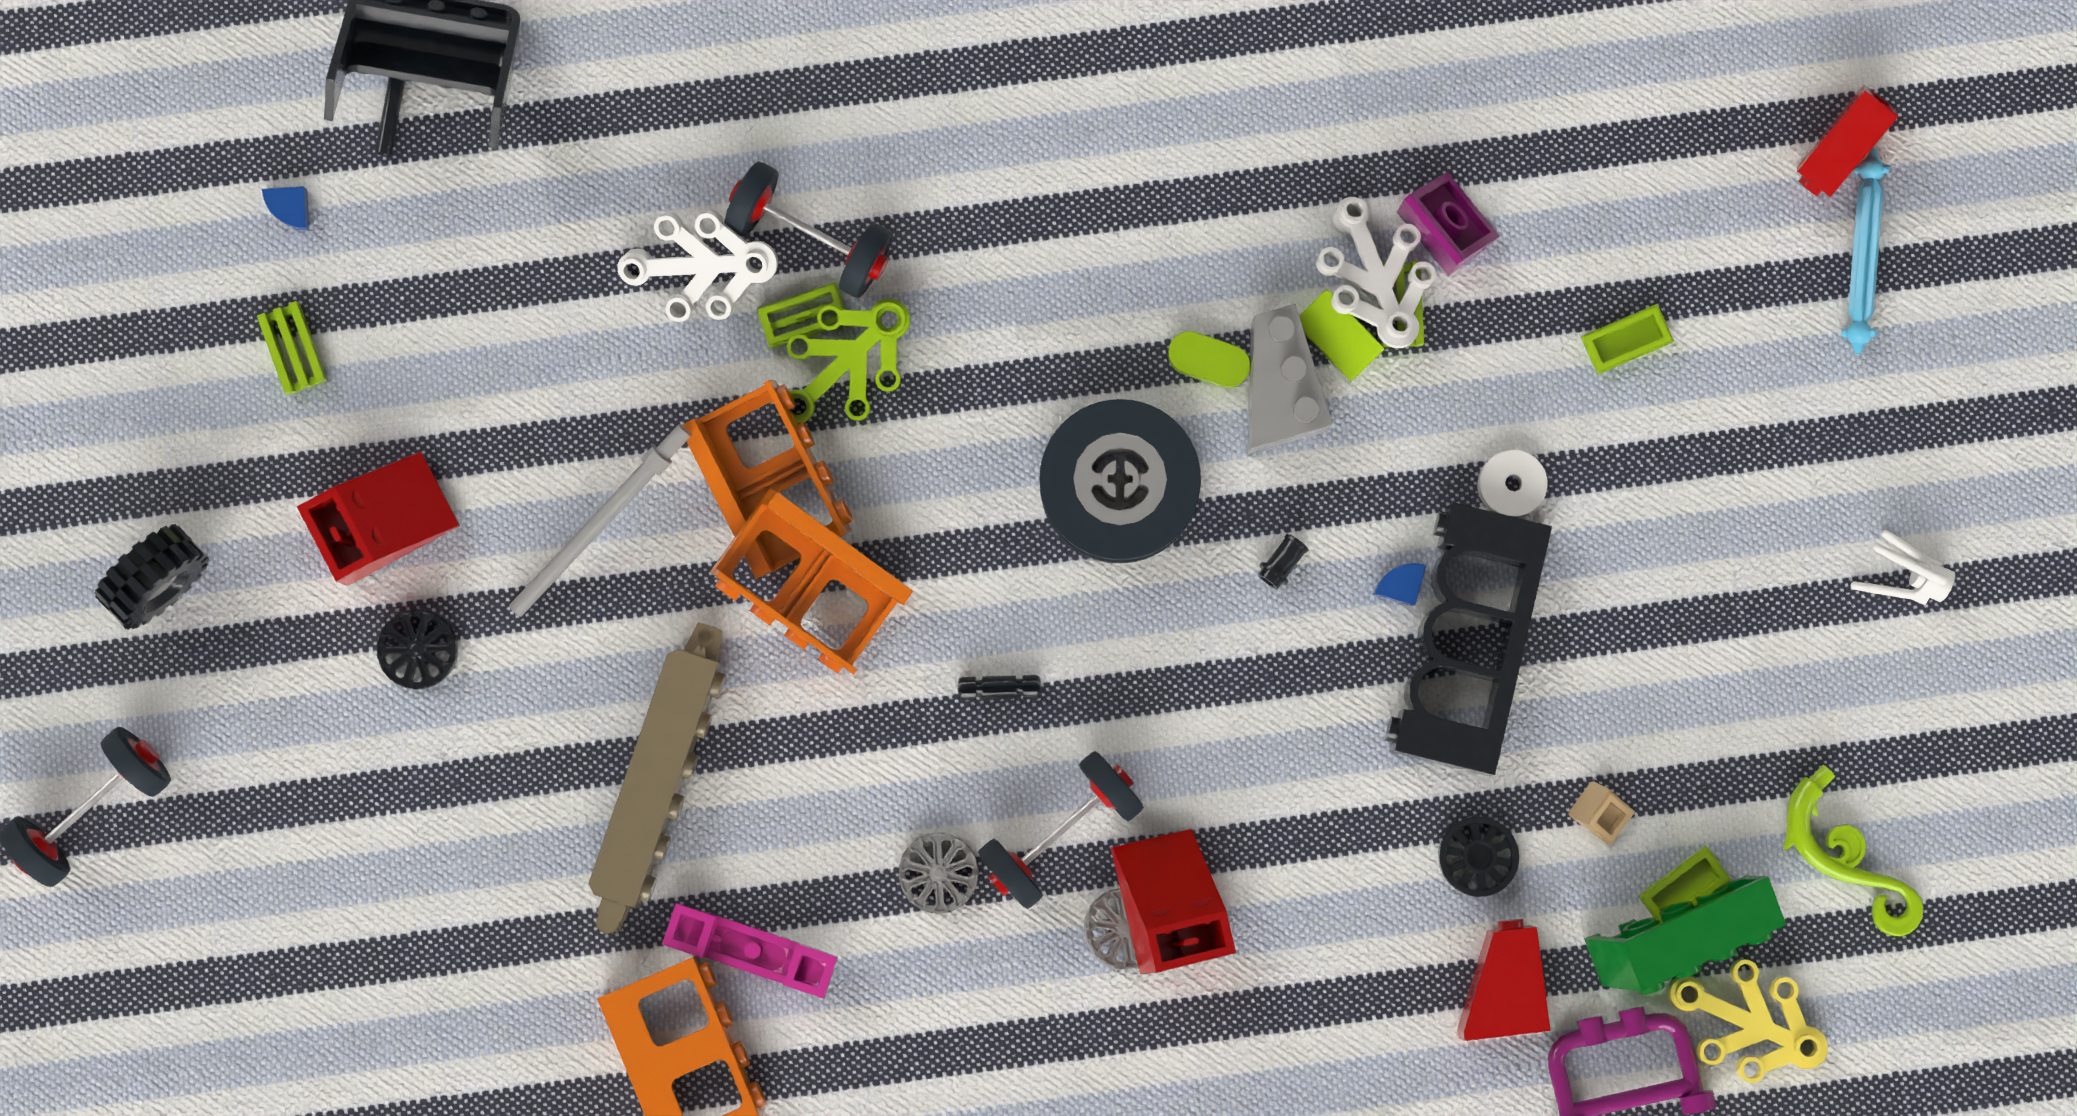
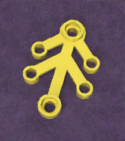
[1667,959,1828,1083]

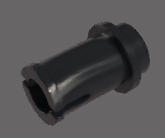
[1257,534,1309,590]

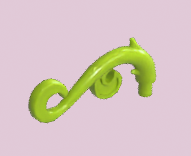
[1783,765,1924,937]

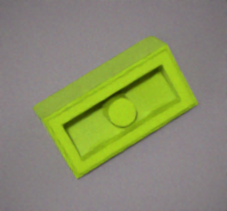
[1299,289,1384,382]

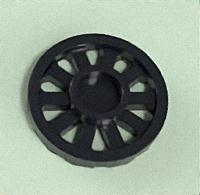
[377,610,458,689]
[1438,816,1519,897]

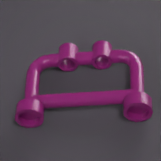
[1548,1006,1717,1116]

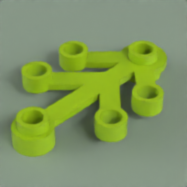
[786,298,910,423]

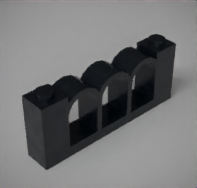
[1385,502,1552,776]

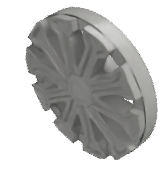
[899,833,979,914]
[1084,889,1138,969]

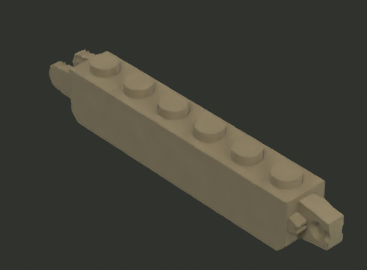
[588,622,726,935]

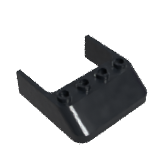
[324,0,521,149]

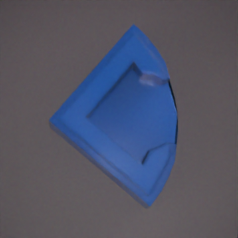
[262,186,309,230]
[1373,563,1426,606]

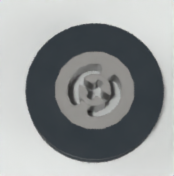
[1039,399,1201,563]

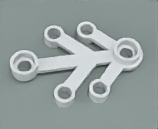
[1316,197,1436,348]
[618,210,778,322]

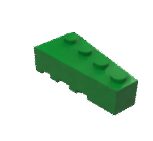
[1584,875,1786,995]

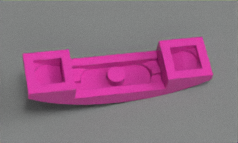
[662,903,838,999]

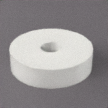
[1477,450,1547,518]

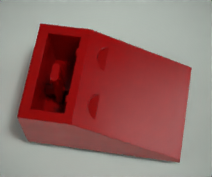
[296,452,460,586]
[1111,829,1236,974]

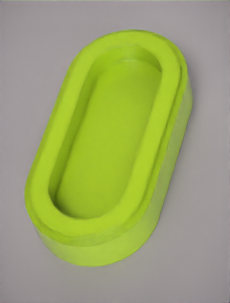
[1168,331,1250,389]

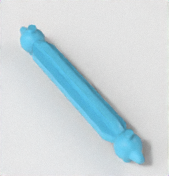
[1841,148,1890,354]

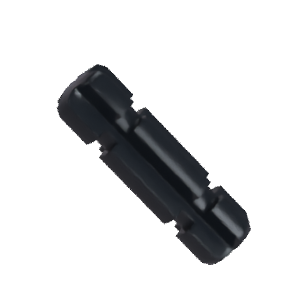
[958,675,1041,700]

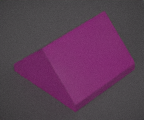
[1397,172,1500,277]

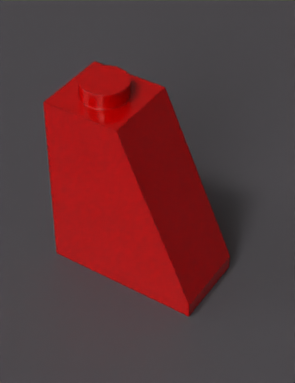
[1797,84,1899,197]
[1457,918,1551,1041]

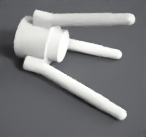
[1850,530,1955,605]

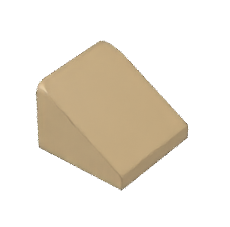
[1568,782,1635,846]

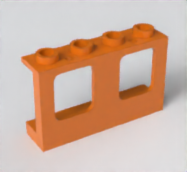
[682,380,853,579]
[710,489,913,675]
[597,956,767,1116]

